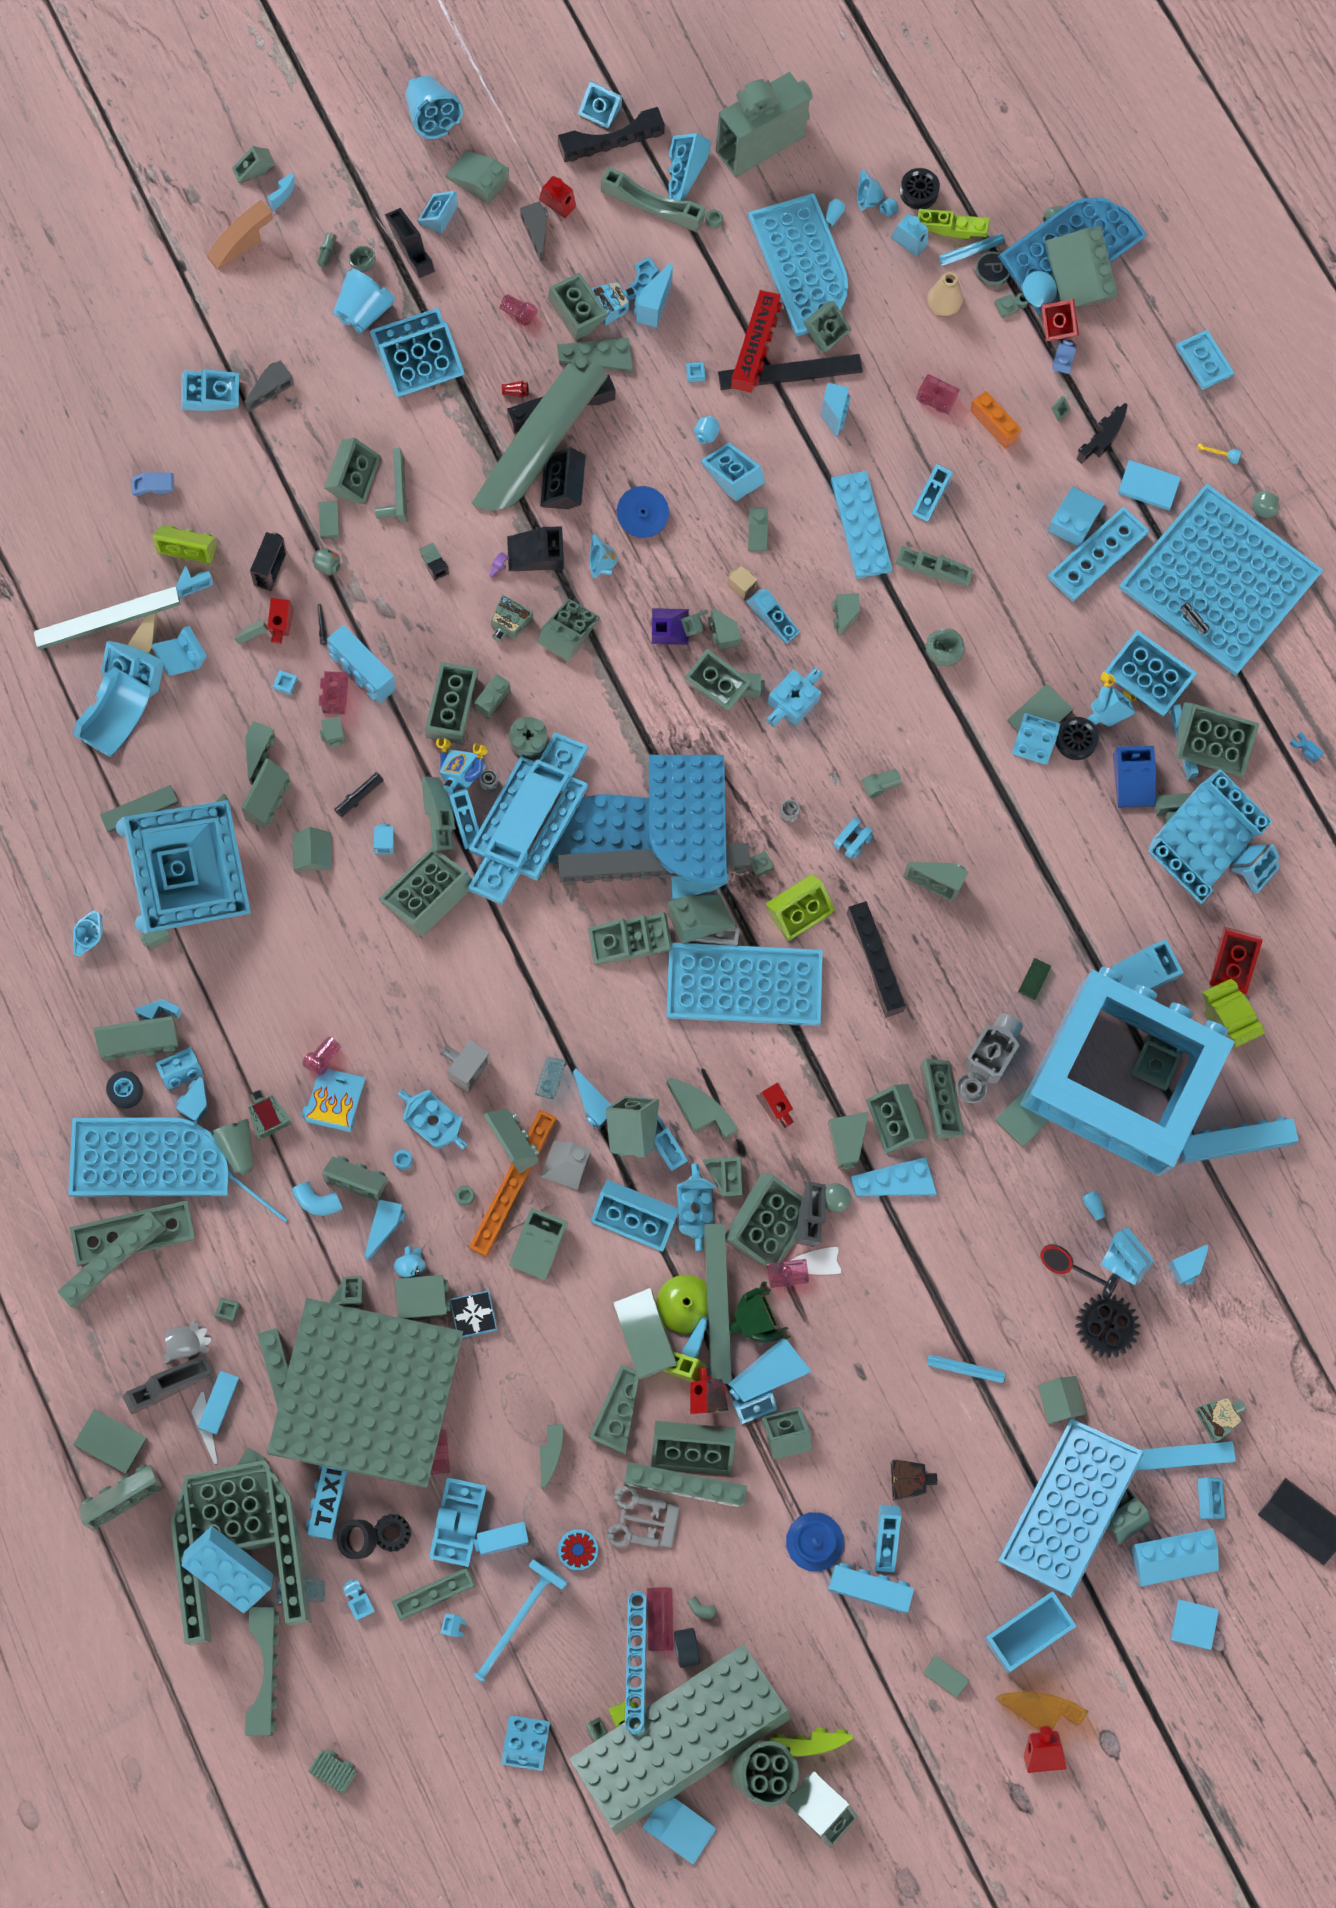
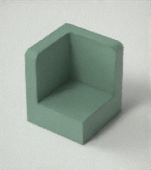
[681,610,708,637]

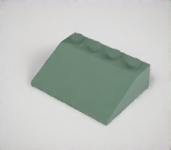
[1045,226,1118,308]
[1176,702,1260,778]
[379,847,472,937]
[725,1173,802,1273]
[78,1464,165,1531]

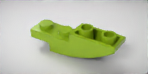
[918,209,990,240]
[768,1728,853,1756]

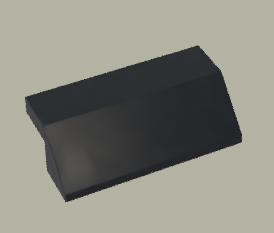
[1258,1477,1336,1565]

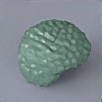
[925,628,965,666]

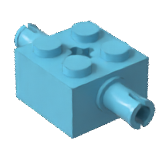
[766,667,823,728]

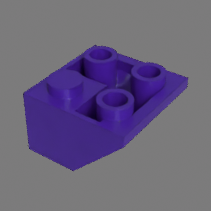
[651,608,689,645]

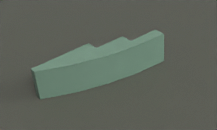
[895,546,973,586]

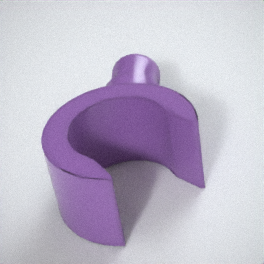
[488,552,509,577]

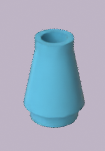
[825,199,846,227]
[1082,1190,1106,1221]

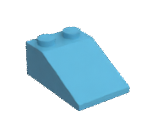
[634,263,674,328]
[701,442,765,502]
[1048,486,1105,547]
[642,1797,717,1864]

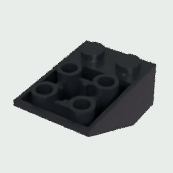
[507,526,564,571]

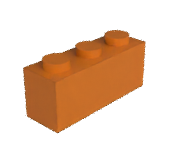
[970,391,1022,449]

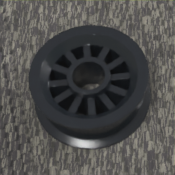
[900,168,940,210]
[1056,717,1099,760]

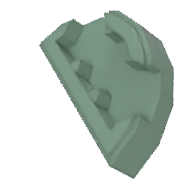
[235,620,267,644]

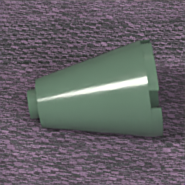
[210,1119,254,1176]

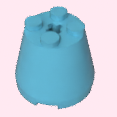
[405,75,463,139]
[332,269,395,334]

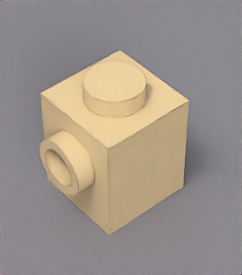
[728,566,757,599]

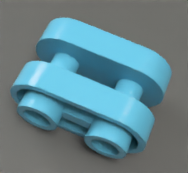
[833,817,874,859]

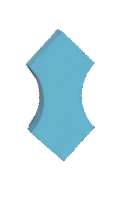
[629,257,659,300]

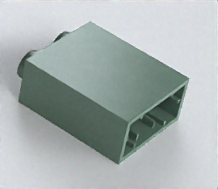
[716,72,813,178]

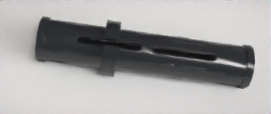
[334,772,384,818]

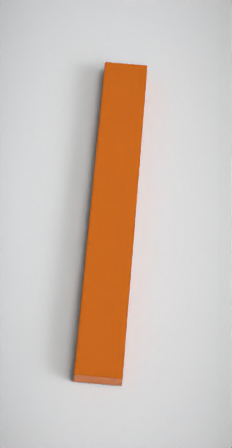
[469,1110,557,1257]

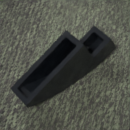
[385,208,435,279]

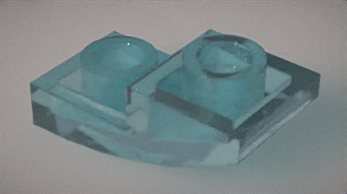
[535,1056,566,1100]

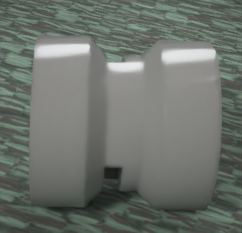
[479,769,498,793]
[780,799,800,823]

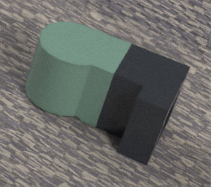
[419,543,449,581]

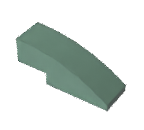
[540,1424,563,1489]

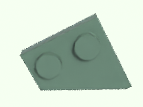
[703,1157,743,1198]

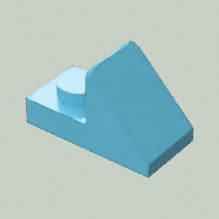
[176,566,214,598]

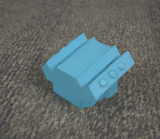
[1100,1226,1154,1285]

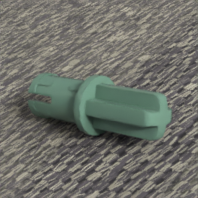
[317,232,337,267]

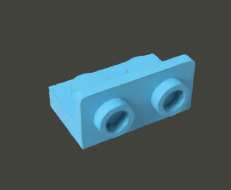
[155,1047,203,1090]

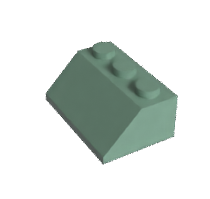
[548,273,608,340]
[324,438,381,504]
[241,758,291,829]
[866,1084,928,1154]
[484,1109,540,1174]
[322,1156,388,1202]

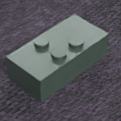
[425,662,478,745]

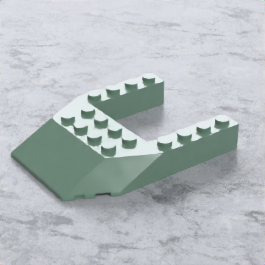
[171,1460,312,1646]

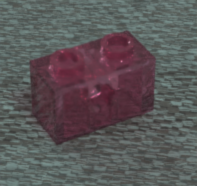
[916,374,960,415]

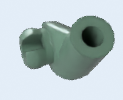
[687,1596,717,1619]

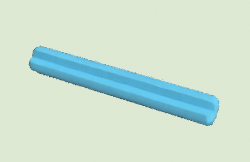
[939,233,1005,265]
[927,1355,1005,1383]

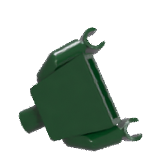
[729,1282,791,1343]

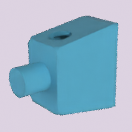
[891,214,928,257]

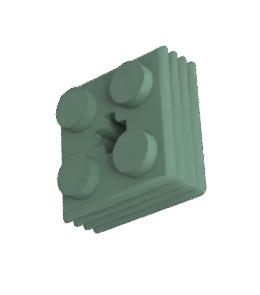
[804,301,851,351]

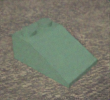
[446,150,509,205]
[684,649,752,712]
[903,862,969,902]
[667,895,735,944]

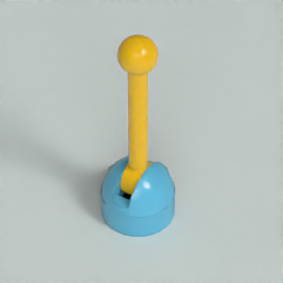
[1197,443,1242,464]

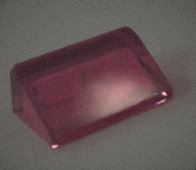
[767,1259,809,1288]

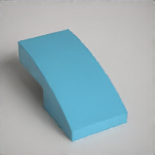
[268,173,296,211]

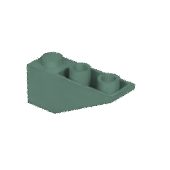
[245,721,277,785]

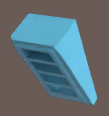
[682,1316,708,1358]

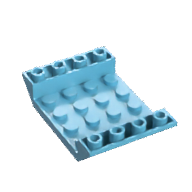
[1148,769,1273,904]

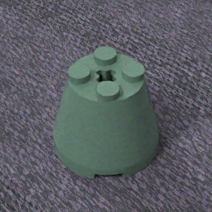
[730,1741,799,1807]

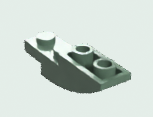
[421,777,455,851]

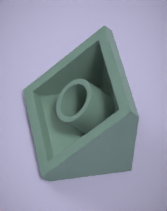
[293,827,332,871]
[1038,1376,1087,1424]

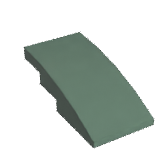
[588,912,673,965]
[1130,1034,1183,1091]
[614,1288,677,1379]

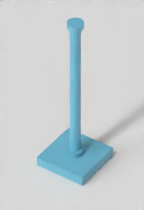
[474,1559,569,1683]

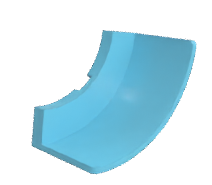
[73,667,152,757]

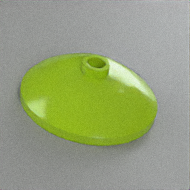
[656,1275,708,1334]

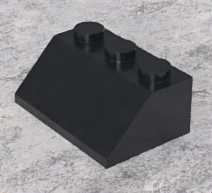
[540,447,586,510]

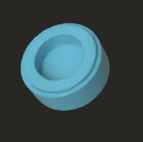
[393,1149,413,1170]

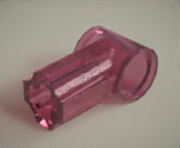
[500,294,538,326]
[302,1037,341,1076]

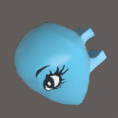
[394,1246,427,1278]

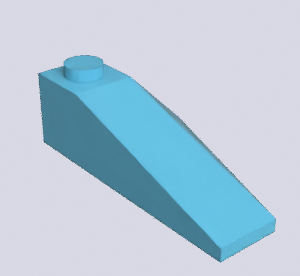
[669,133,712,201]

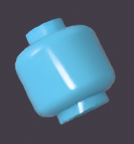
[693,416,720,444]

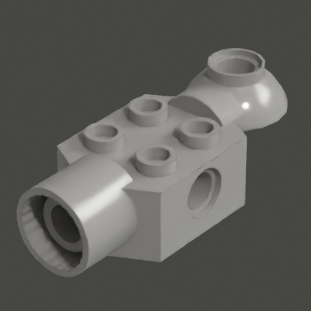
[956,1013,1023,1103]

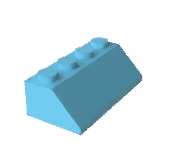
[590,1180,678,1252]
[1130,1528,1219,1587]

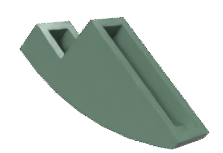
[666,1078,738,1141]

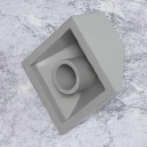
[541,1141,591,1190]

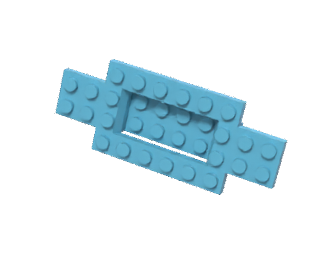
[468,732,589,905]

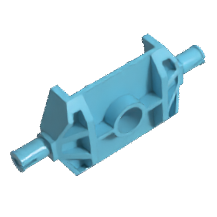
[397,1089,468,1150]
[677,1164,716,1252]

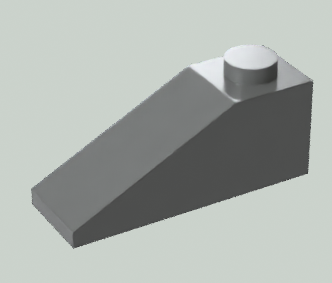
[520,201,549,261]
[244,360,294,412]

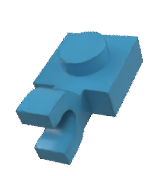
[1289,732,1324,764]

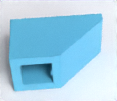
[176,1076,209,1125]

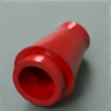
[502,380,529,399]

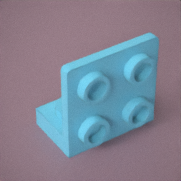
[152,626,207,676]
[1012,713,1060,765]
[501,1715,550,1771]

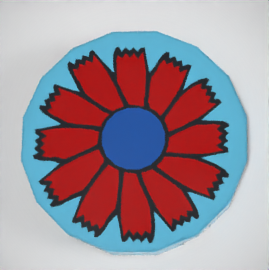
[558,1529,598,1571]

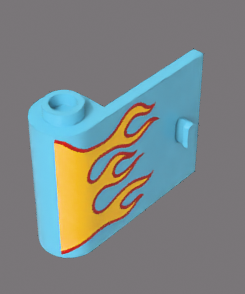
[302,1067,366,1132]

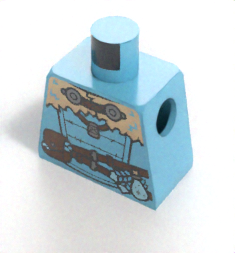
[592,282,635,325]

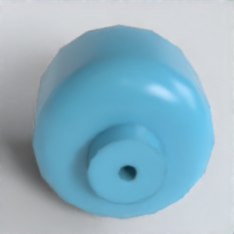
[879,198,898,217]

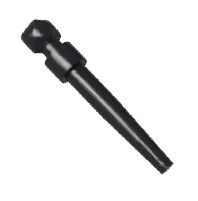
[318,604,327,645]

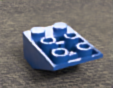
[1113,746,1156,808]

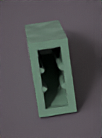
[828,1112,868,1170]

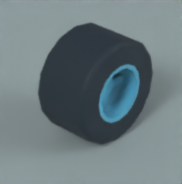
[106,1071,144,1109]
[674,1628,700,1668]

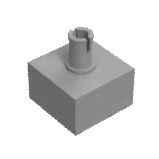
[440,1040,490,1093]

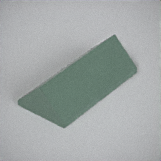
[920,1058,964,1141]

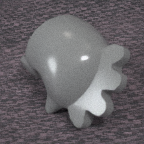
[163,1321,212,1365]

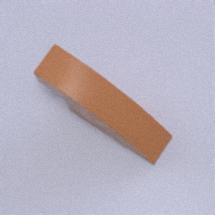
[207,200,273,269]

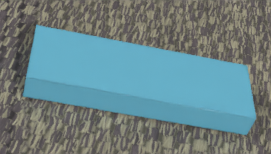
[198,1371,240,1435]

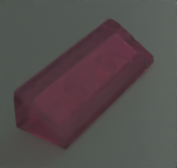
[647,1587,673,1651]

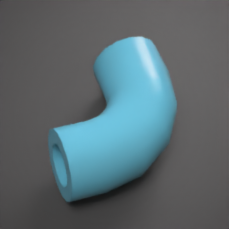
[291,1182,343,1216]

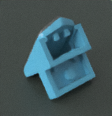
[1230,844,1280,894]

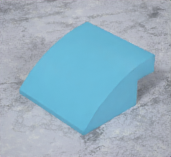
[369,308,465,398]

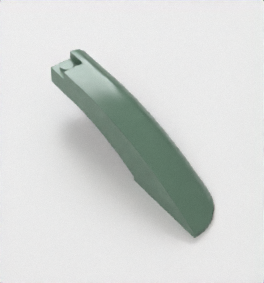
[472,352,607,511]

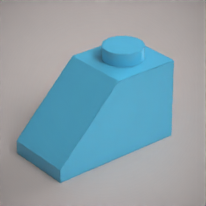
[1168,1245,1208,1286]

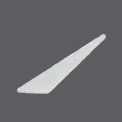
[192,1392,218,1464]

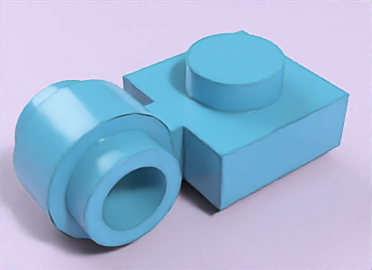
[342,1579,375,1621]

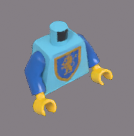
[436,738,488,793]

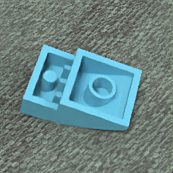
[181,369,239,411]
[101,641,164,697]

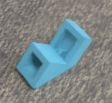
[134,999,182,1020]

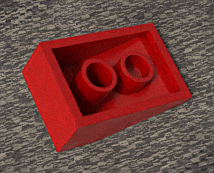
[1209,927,1263,994]

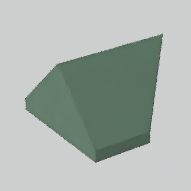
[328,1276,363,1308]

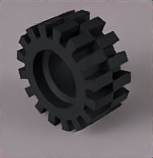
[374,1514,411,1552]

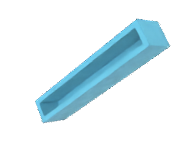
[1180,1117,1299,1164]

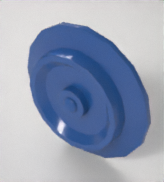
[616,486,669,538]
[786,1512,844,1571]

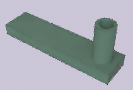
[375,447,407,523]

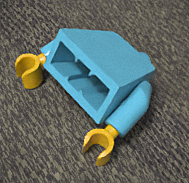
[1087,672,1136,727]

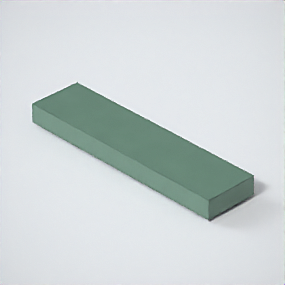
[100,785,178,833]
[392,1567,475,1621]

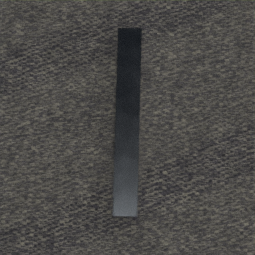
[718,354,863,390]

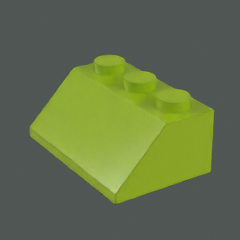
[152,525,217,564]
[765,874,835,941]

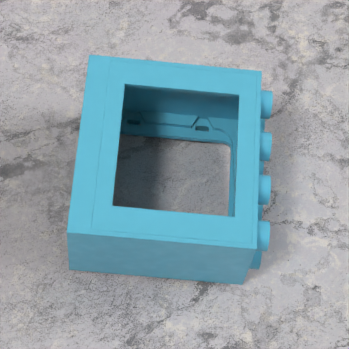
[1020,967,1235,1176]

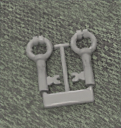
[606,1485,680,1548]

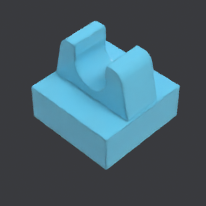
[440,1613,467,1637]

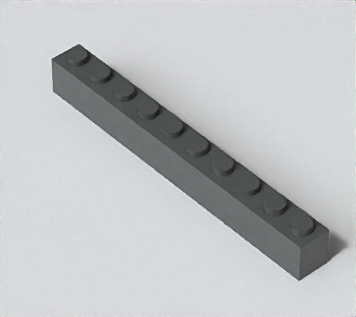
[558,843,751,885]

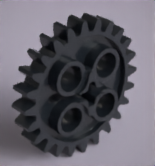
[1075,1294,1140,1359]

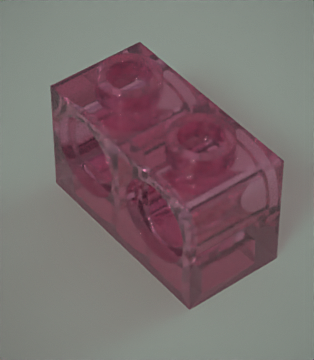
[318,671,348,714]

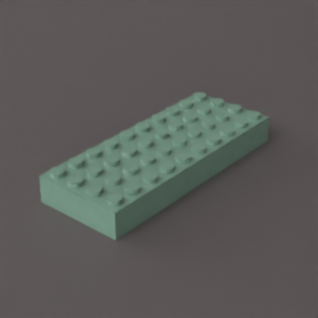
[569,1644,791,1835]

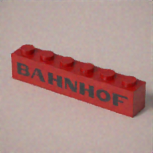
[731,290,783,393]

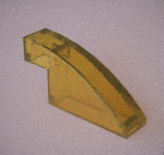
[995,1692,1089,1730]

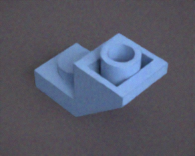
[1052,339,1077,374]
[132,473,174,497]

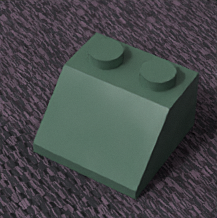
[762,1407,812,1460]

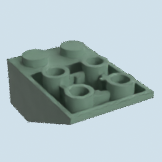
[537,599,600,661]
[509,1207,568,1281]
[1106,1487,1151,1545]

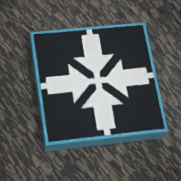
[450,1291,497,1338]

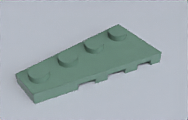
[557,338,633,373]
[589,1364,639,1455]

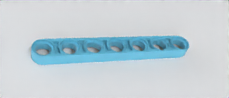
[625,1591,647,1735]

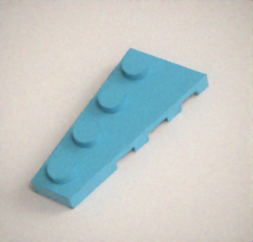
[850,1157,937,1197]

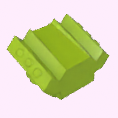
[1202,979,1265,1047]

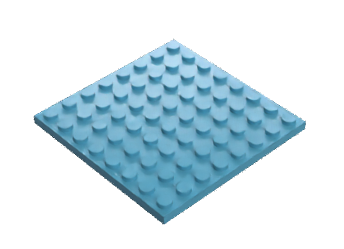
[1119,483,1323,677]

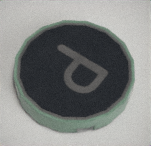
[975,252,1010,286]

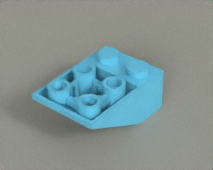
[1111,939,1184,990]

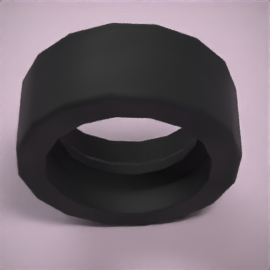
[336,1519,377,1559]

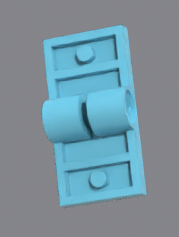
[429,1477,487,1567]

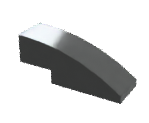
[796,1181,826,1247]

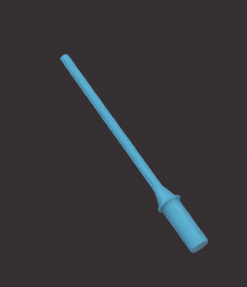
[229,1169,288,1223]

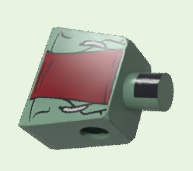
[248,1090,292,1140]

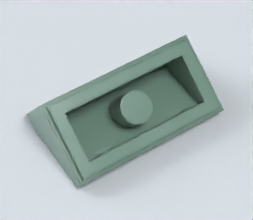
[923,1656,969,1698]

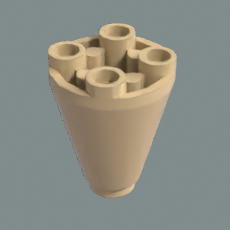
[927,272,963,316]

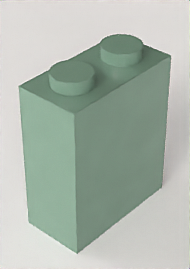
[395,1275,450,1321]

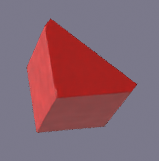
[1041,299,1079,341]

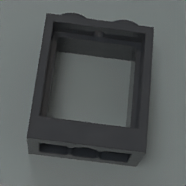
[250,532,287,591]

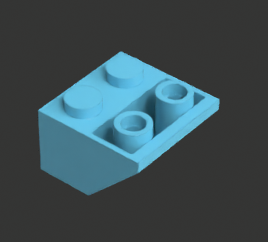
[821,383,851,436]

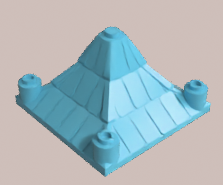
[116,800,251,933]

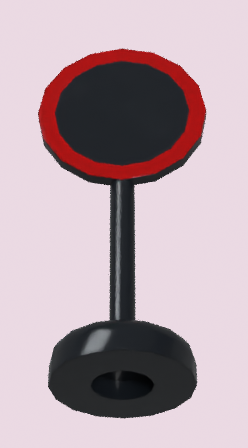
[1040,1244,1120,1300]

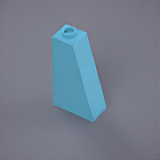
[728,1338,811,1402]

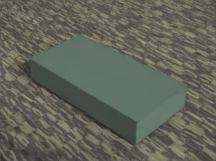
[319,501,339,539]

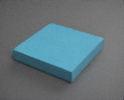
[1170,1599,1219,1650]

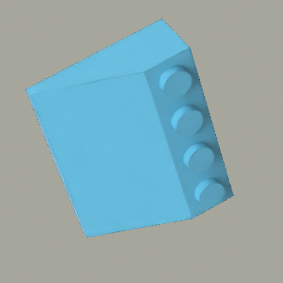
[1104,630,1197,717]

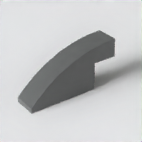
[122,1355,213,1414]

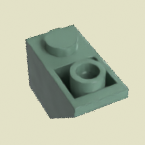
[832,593,860,636]
[708,609,741,650]

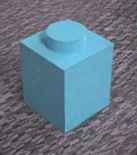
[374,824,395,854]

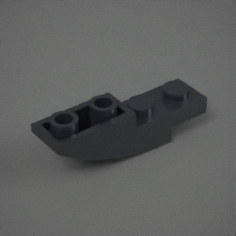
[1077,403,1128,464]

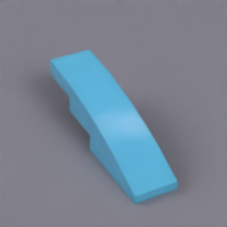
[642,1095,688,1171]

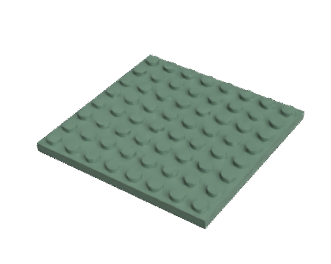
[267,1298,463,1488]

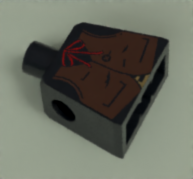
[890,1460,938,1501]

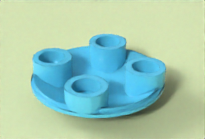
[1021,271,1057,308]

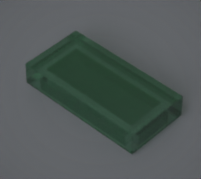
[1018,958,1051,1000]

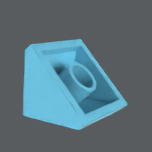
[578,81,622,129]
[417,191,458,234]

